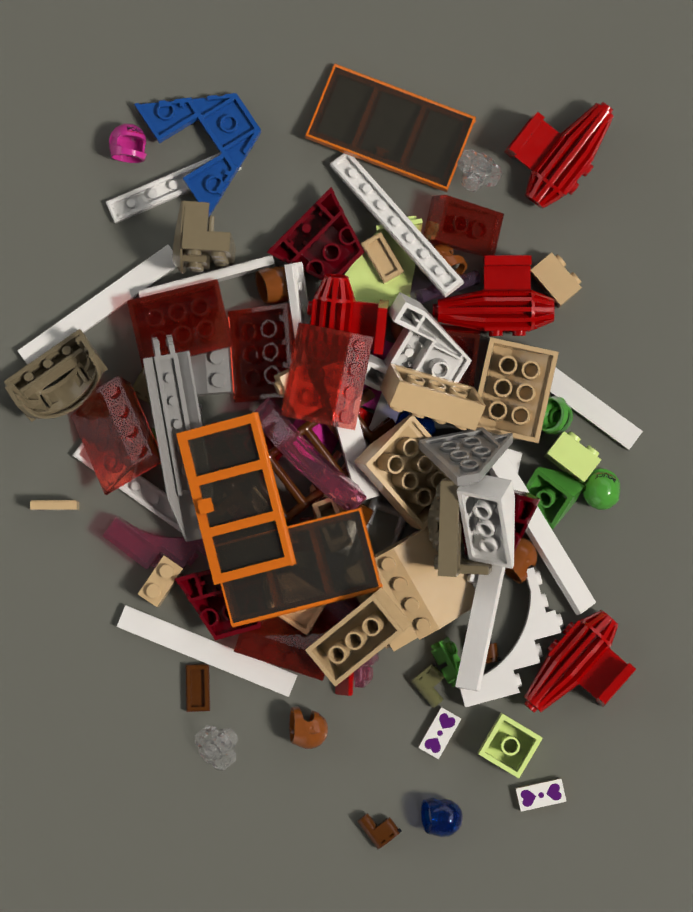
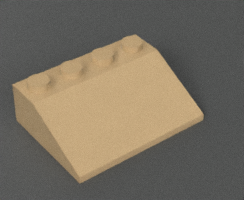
[470,337,559,443]
[354,414,446,530]
[375,526,476,640]

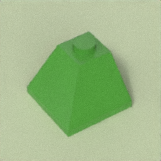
[526,467,585,530]

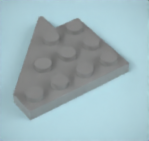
[419,427,513,487]

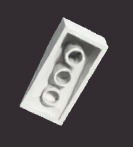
[457,475,515,569]

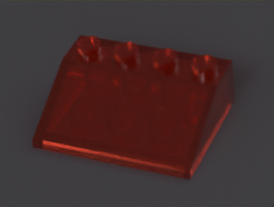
[127,279,234,368]
[227,303,298,403]
[280,323,373,430]
[71,376,161,495]
[234,587,345,681]

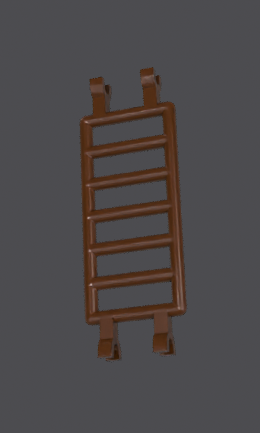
[214,387,397,539]

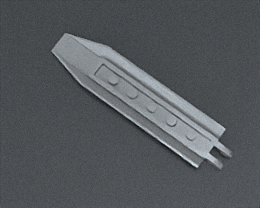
[143,335,214,542]

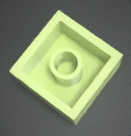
[544,431,601,484]
[477,713,543,778]

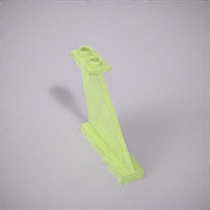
[345,216,423,310]

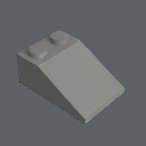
[161,345,233,397]

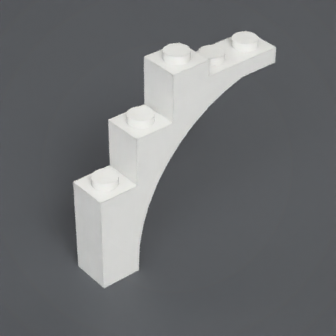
[459,567,564,707]

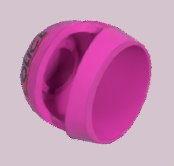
[109,124,147,163]

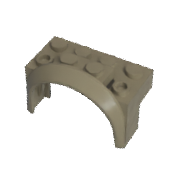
[172,201,236,274]
[4,329,108,422]
[428,476,492,577]

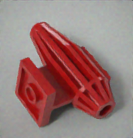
[504,102,614,209]
[433,255,554,336]
[305,274,389,396]
[524,610,636,713]

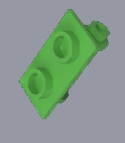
[431,637,461,687]

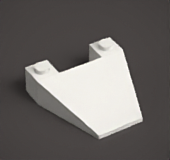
[353,292,472,391]

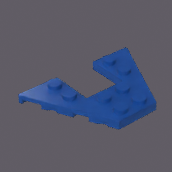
[134,93,261,217]

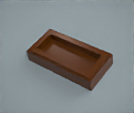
[186,664,210,712]

